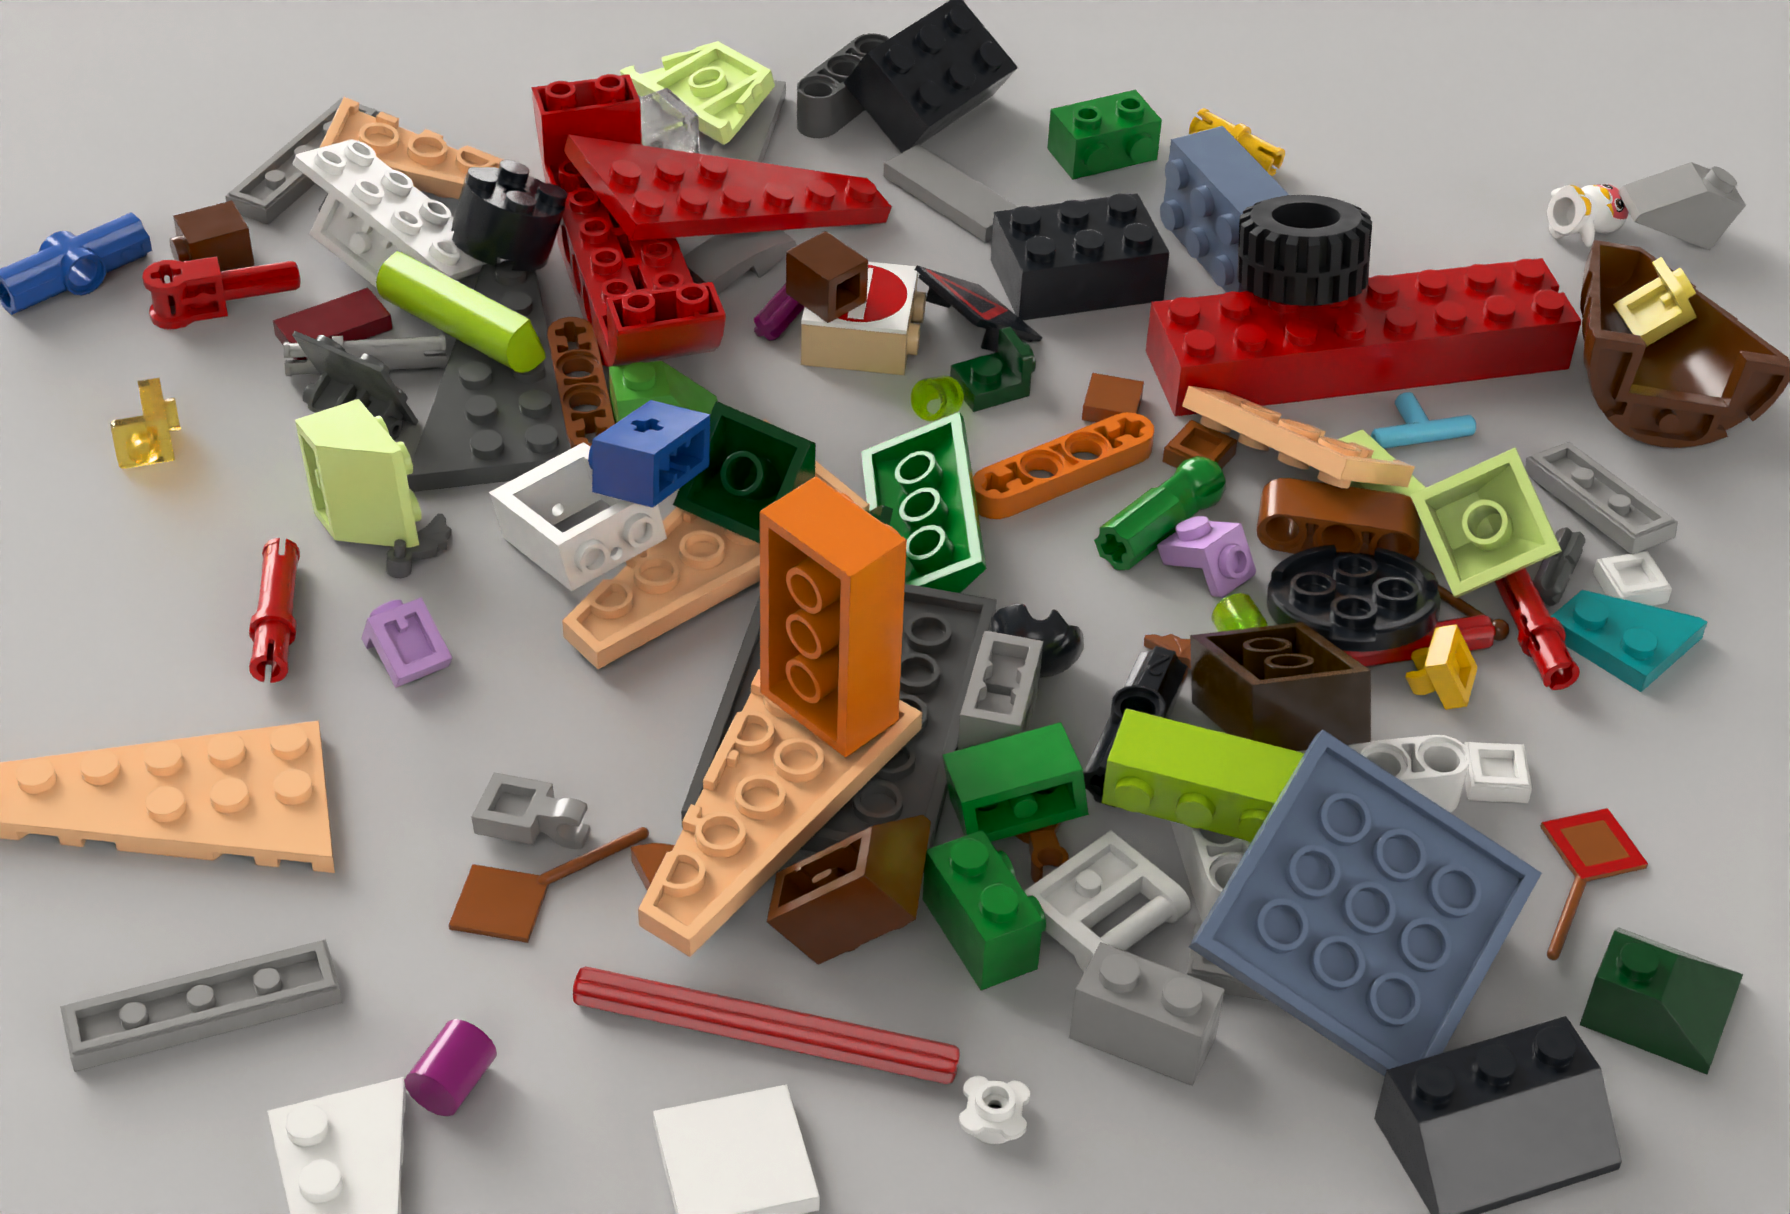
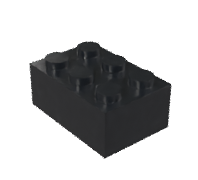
[843,0,1018,153]
[991,193,1170,320]

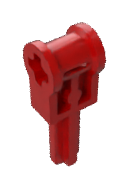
[142,257,301,330]

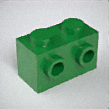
[1047,89,1162,180]
[942,722,1089,842]
[922,830,1046,991]

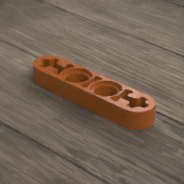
[547,317,615,449]

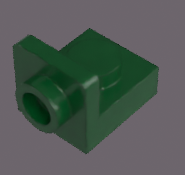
[950,327,1036,412]

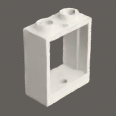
[489,442,667,591]

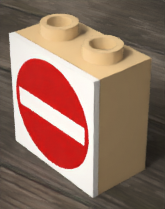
[801,262,926,375]

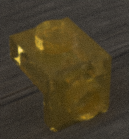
[110,377,181,469]

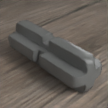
[1533,527,1586,606]

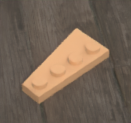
[320,97,503,199]

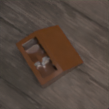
[766,815,931,965]

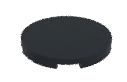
[1267,544,1441,652]

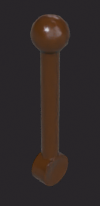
[1430,571,1510,641]

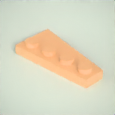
[1182,386,1415,489]

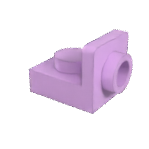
[361,597,452,688]

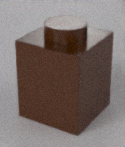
[169,200,255,272]
[786,231,868,323]

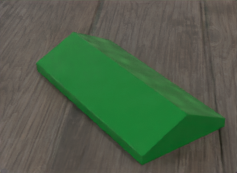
[861,412,987,593]

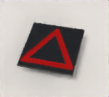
[914,265,1043,352]

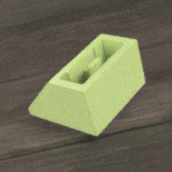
[295,399,422,548]

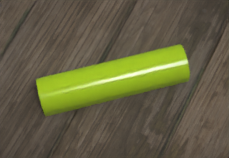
[376,251,546,373]

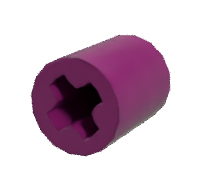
[404,1019,497,1117]

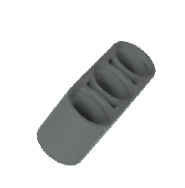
[797,33,889,138]

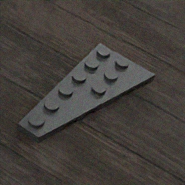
[407,260,571,492]

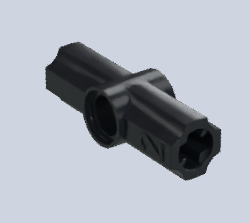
[1083,646,1188,807]

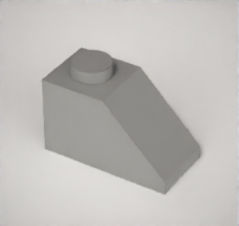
[1619,162,1746,250]

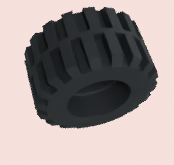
[1237,195,1372,306]

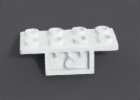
[292,139,501,288]

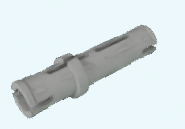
[283,335,447,376]

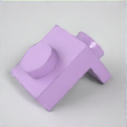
[1157,516,1256,597]

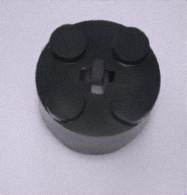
[451,160,568,271]

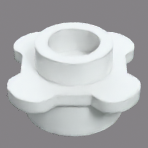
[959,1076,1030,1144]

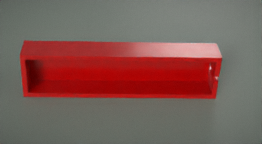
[1145,258,1581,416]

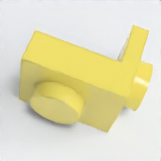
[1613,257,1697,347]

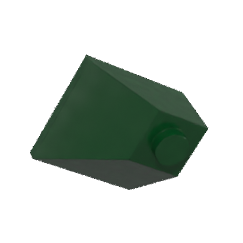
[1580,927,1743,1075]

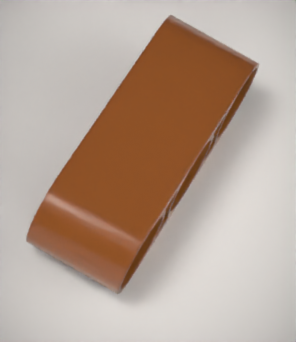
[1257,478,1421,560]

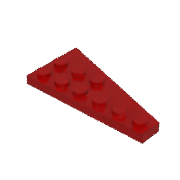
[564,134,892,241]

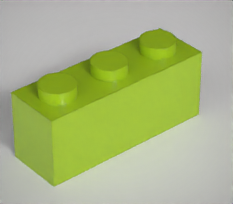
[1102,708,1305,843]

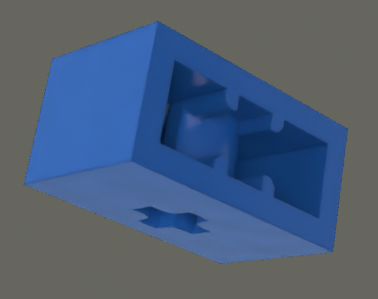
[588,400,710,508]

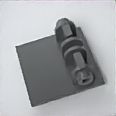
[292,331,419,440]

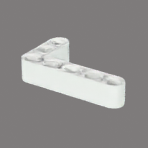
[1171,735,1470,922]

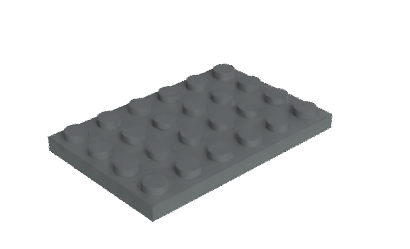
[681,584,997,873]

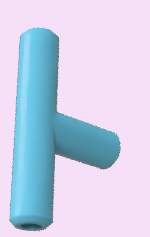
[1371,392,1476,449]

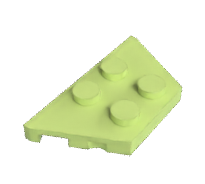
[620,41,775,145]

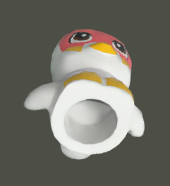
[1547,184,1629,247]

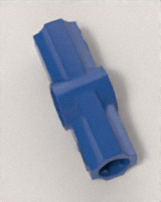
[0,212,152,315]

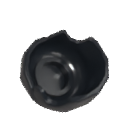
[991,604,1084,678]

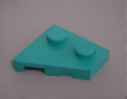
[1551,590,1708,692]

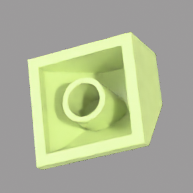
[1410,448,1562,598]

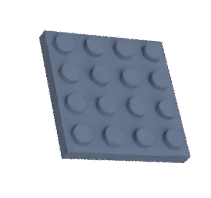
[1189,729,1542,1076]

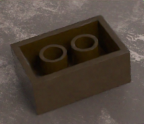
[1190,622,1371,751]

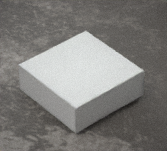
[1593,551,1672,606]
[1464,742,1532,803]

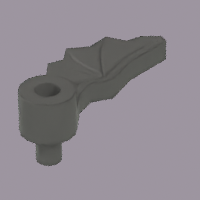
[386,513,452,578]

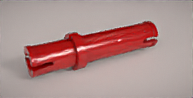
[249,538,300,683]
[1494,568,1580,690]

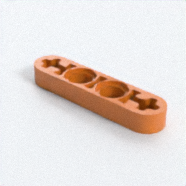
[973,412,1154,519]

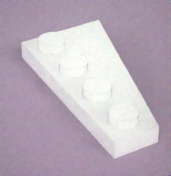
[267,1077,406,1214]

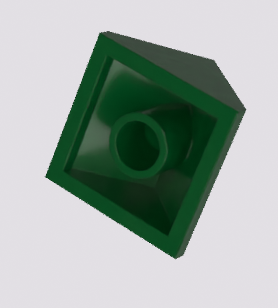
[673,401,816,543]

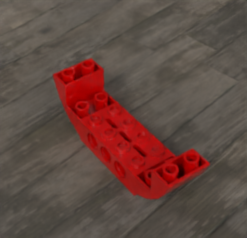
[531,74,726,367]

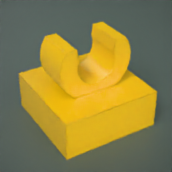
[1405,624,1478,710]

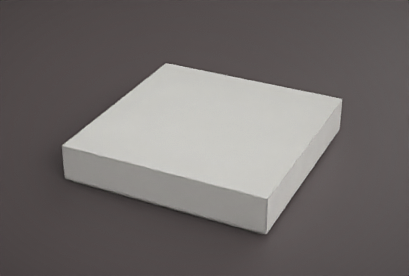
[653,1084,820,1214]

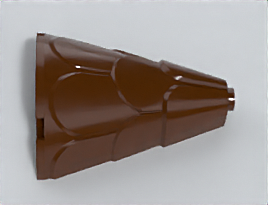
[1580,240,1790,448]

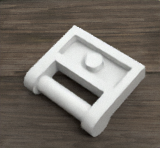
[1024,830,1191,972]

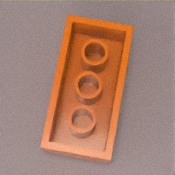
[760,476,907,758]

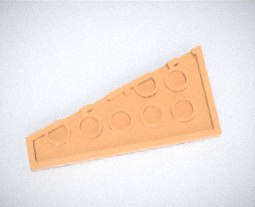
[562,419,870,669]
[638,669,922,957]
[0,720,335,873]

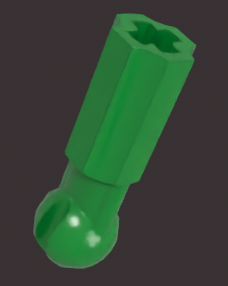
[1094,456,1226,570]

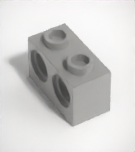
[958,630,1043,750]

